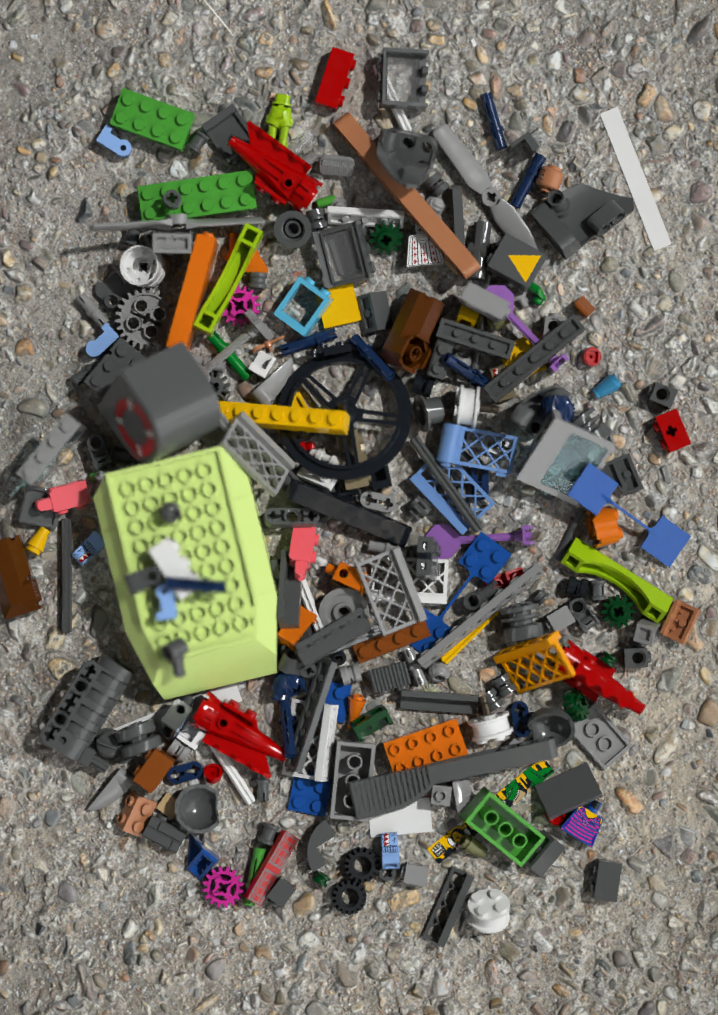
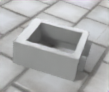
[153,229,193,253]
[458,281,511,324]

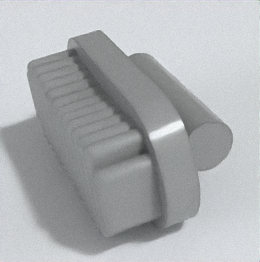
[318,155,356,177]

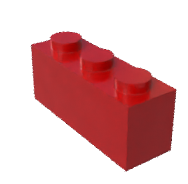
[315,47,357,112]

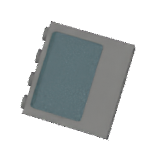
[514,409,616,506]
[16,413,88,487]

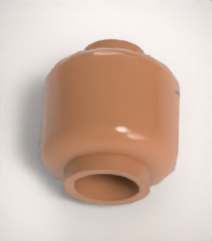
[536,164,564,194]

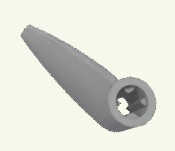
[250,358,293,405]
[88,767,135,811]
[451,778,474,815]

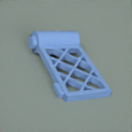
[436,423,518,478]

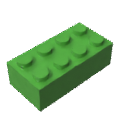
[110,88,196,153]
[459,786,546,867]

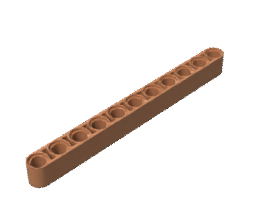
[332,112,481,280]

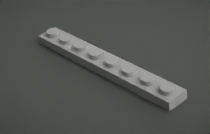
[417,563,545,669]

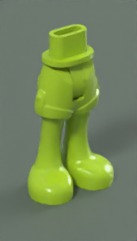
[265,94,293,147]

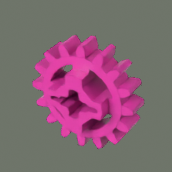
[222,285,261,328]
[202,866,244,908]

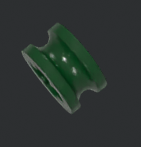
[599,651,618,668]
[312,870,331,887]

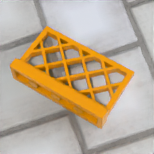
[493,630,576,694]

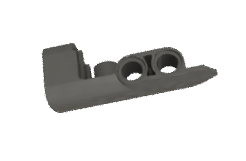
[529,183,634,260]

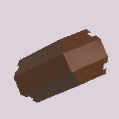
[379,288,445,374]
[0,535,44,620]

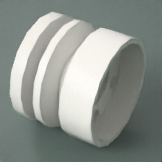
[119,245,167,288]

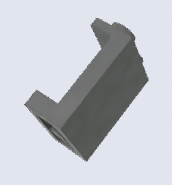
[201,103,250,165]

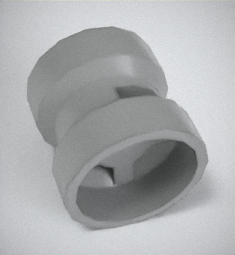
[339,662,363,685]
[166,737,192,763]

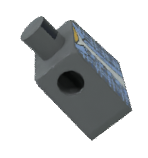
[156,695,195,742]

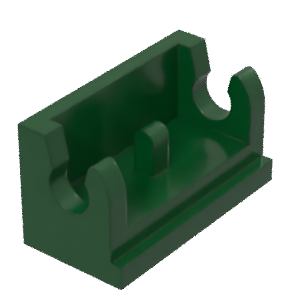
[349,704,394,742]

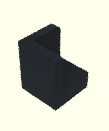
[371,465,392,490]

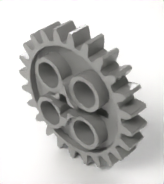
[114,287,175,350]

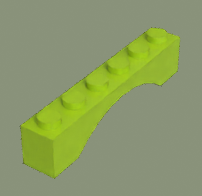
[193,223,264,337]
[560,537,674,624]

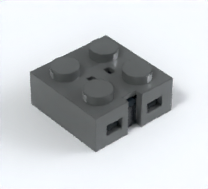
[416,536,442,581]

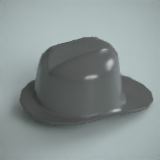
[92,728,134,764]

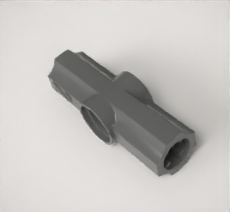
[468,221,492,281]

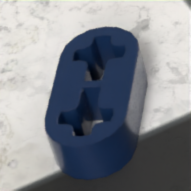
[471,464,489,501]
[511,701,531,737]
[167,761,204,784]

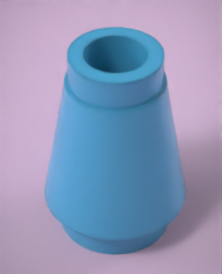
[592,373,622,399]

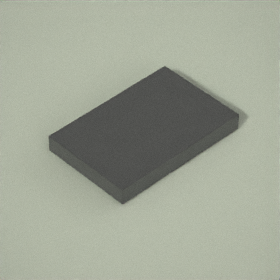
[535,762,603,820]

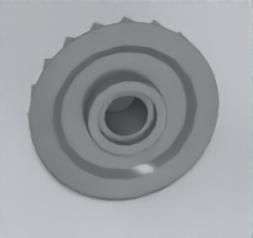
[319,587,369,627]

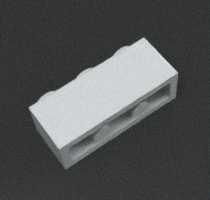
[148,537,201,600]

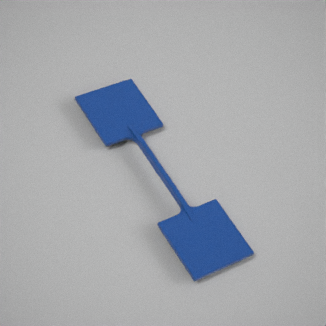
[567,462,691,568]
[410,531,512,653]
[288,682,352,817]

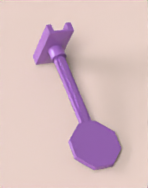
[485,285,569,375]
[425,524,535,559]

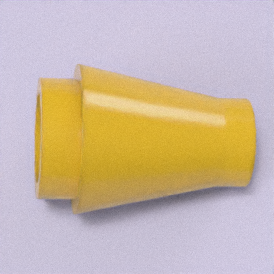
[25,526,50,556]

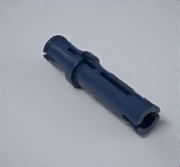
[480,92,507,151]
[509,153,547,210]
[280,327,338,357]
[349,334,395,382]
[442,352,492,391]
[165,576,226,594]
[278,700,297,758]

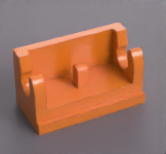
[277,606,317,650]

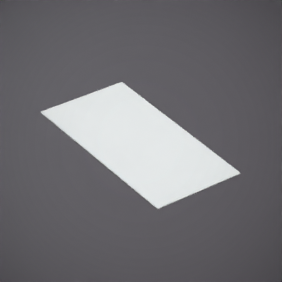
[369,797,433,838]

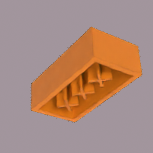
[383,717,468,772]

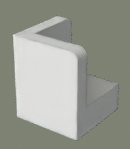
[248,350,277,379]
[177,721,207,750]

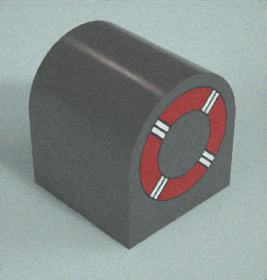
[98,342,221,464]

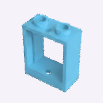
[273,276,334,337]

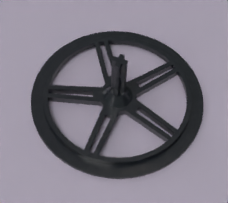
[278,351,412,480]

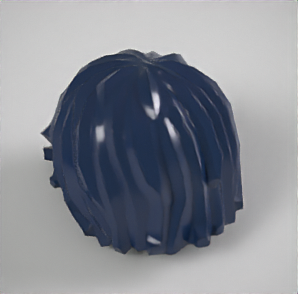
[541,395,575,423]
[270,671,306,701]

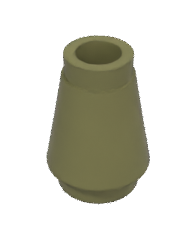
[458,833,488,858]

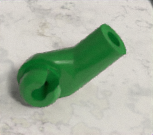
[529,282,546,306]

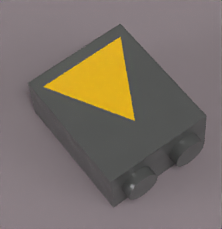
[486,233,547,292]

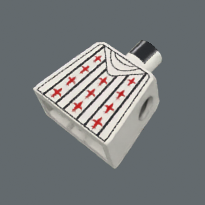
[407,224,443,269]

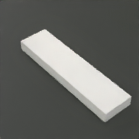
[327,206,404,229]

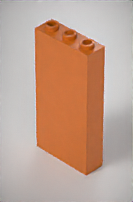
[166,232,219,352]

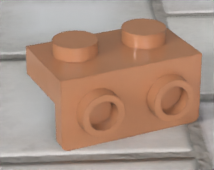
[660,599,701,645]
[115,791,158,838]

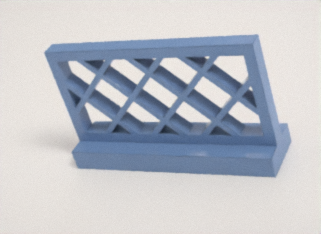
[409,454,496,535]

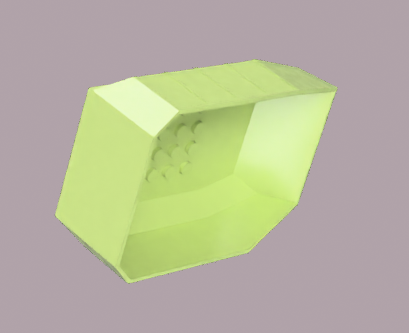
[93,446,278,700]

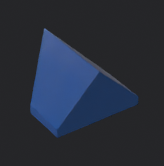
[186,833,219,881]

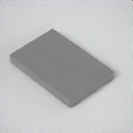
[573,702,633,770]

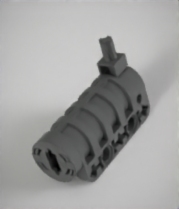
[41,653,135,773]

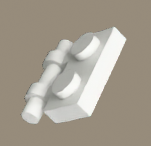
[297,449,345,492]

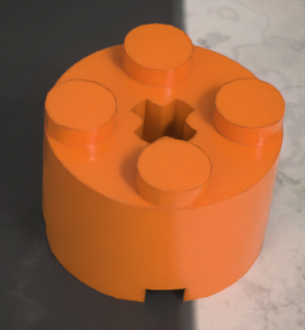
[585,505,623,548]

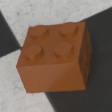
[133,746,177,794]

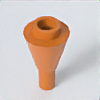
[347,694,367,730]

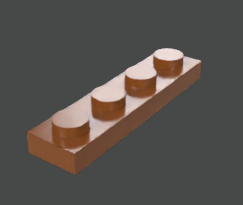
[353,620,431,663]

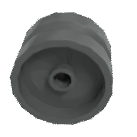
[114,718,163,759]

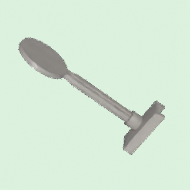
[198,308,274,381]

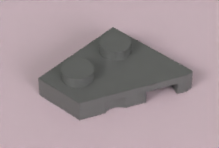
[601,453,644,495]

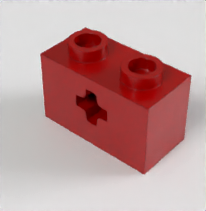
[652,408,691,453]

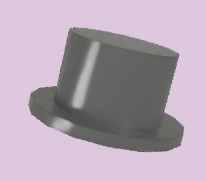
[274,210,312,248]
[413,394,445,432]

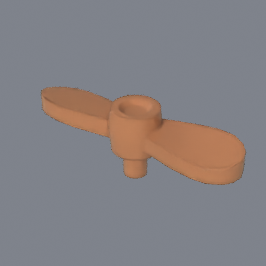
[251,335,285,354]

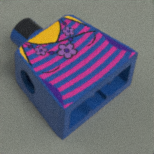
[559,800,603,848]

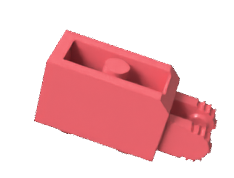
[34,479,91,515]
[288,527,319,581]

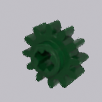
[369,220,403,255]
[600,594,635,629]
[561,687,590,722]

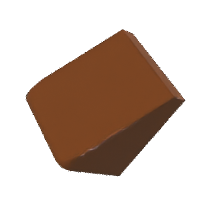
[573,296,595,319]

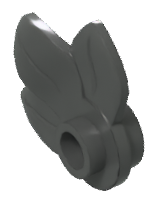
[95,273,134,311]

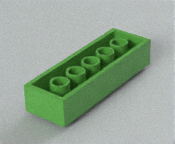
[137,170,258,221]

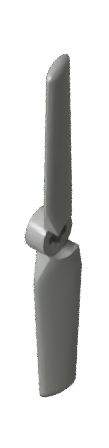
[432,124,550,270]
[89,214,265,231]

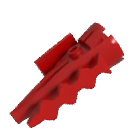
[227,120,323,213]
[548,639,646,715]
[189,691,286,779]

